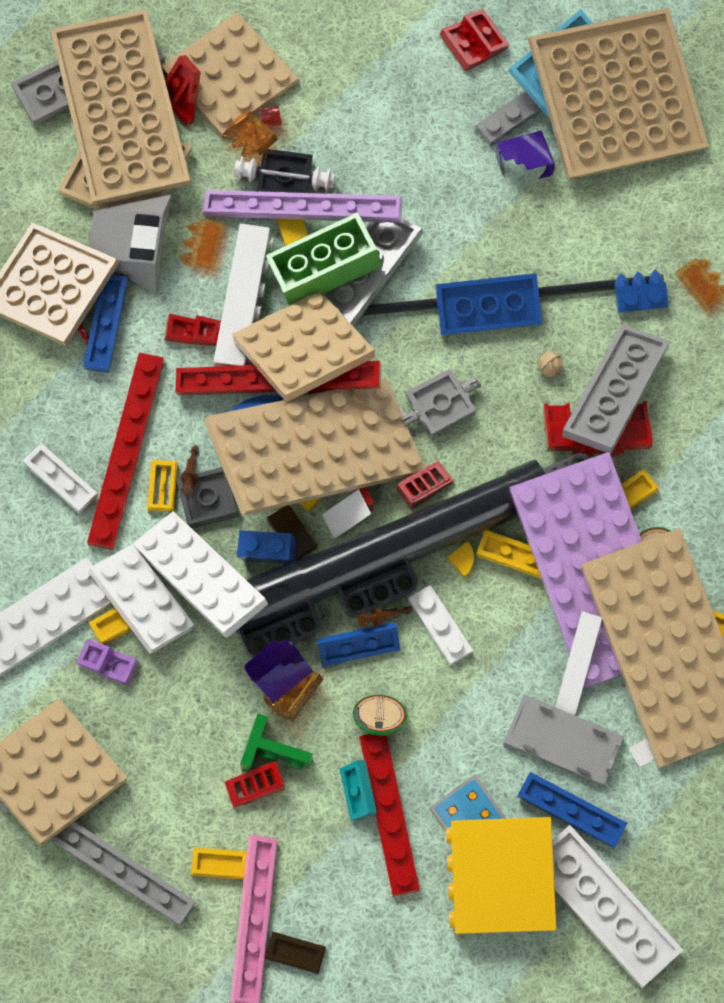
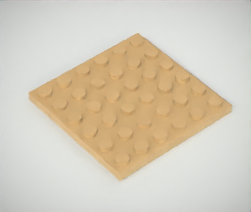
[528,8,709,180]

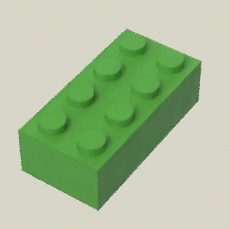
[266,212,383,305]

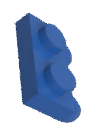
[614,270,669,313]

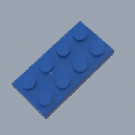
[435,273,542,335]

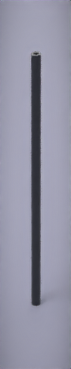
[363,274,664,316]

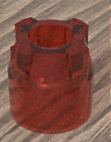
[259,105,282,128]

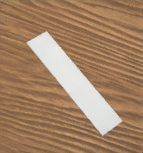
[555,612,602,715]

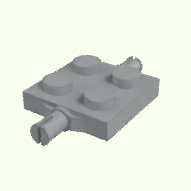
[401,369,481,437]

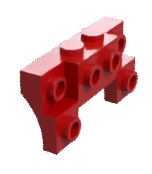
[543,401,653,457]

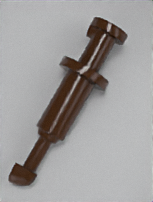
[181,445,199,495]
[358,606,412,627]

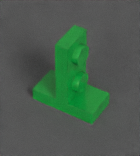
[240,713,313,772]

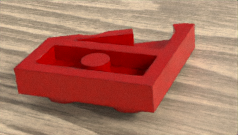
[165,55,201,125]

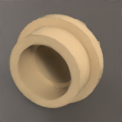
[537,350,563,377]

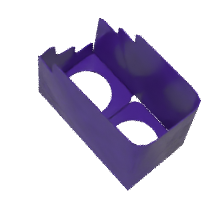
[496,131,555,179]
[244,640,314,703]

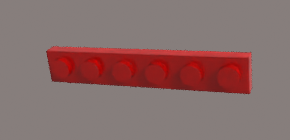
[359,734,420,897]

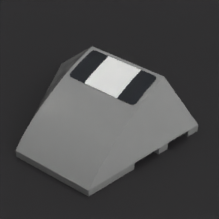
[88,195,172,294]

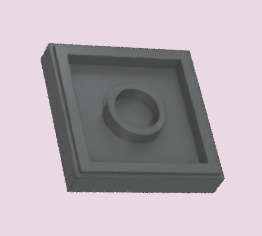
[176,467,239,528]

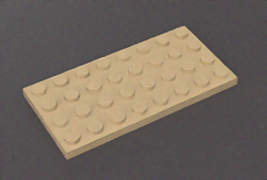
[50,9,191,206]
[204,379,425,516]
[580,528,724,767]

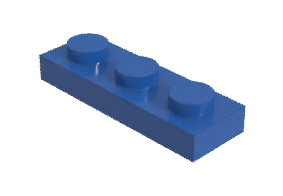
[317,622,401,667]

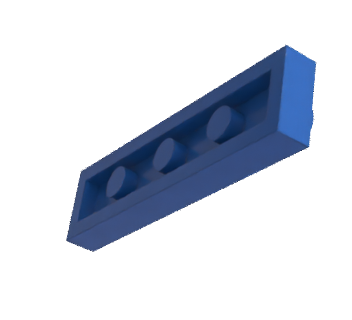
[83,275,128,373]
[517,772,628,849]

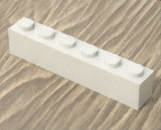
[213,223,274,366]

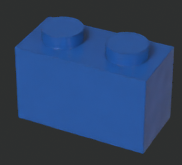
[237,530,298,564]

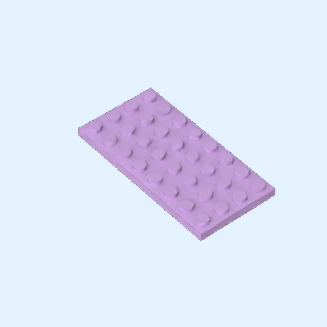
[509,452,642,688]

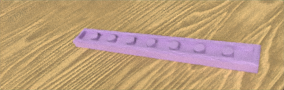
[203,190,403,223]

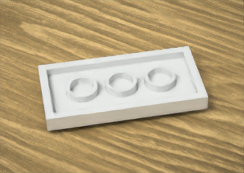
[88,544,194,654]

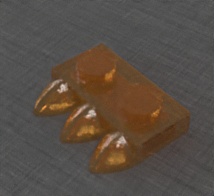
[222,109,278,157]
[178,218,226,271]
[675,258,724,312]
[263,663,324,722]

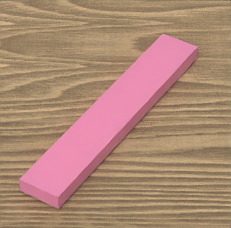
[230,835,278,1003]

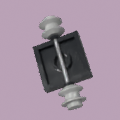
[234,148,335,193]

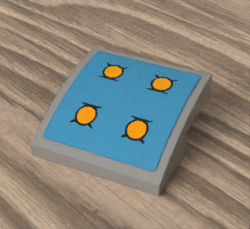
[430,774,507,831]

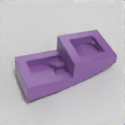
[76,639,140,686]

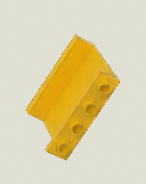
[446,817,557,934]

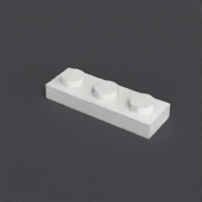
[23,443,98,514]
[408,585,473,666]

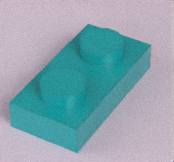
[339,760,377,821]

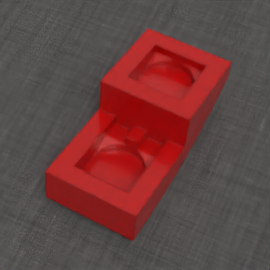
[164,313,221,346]

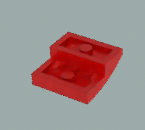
[439,9,509,71]

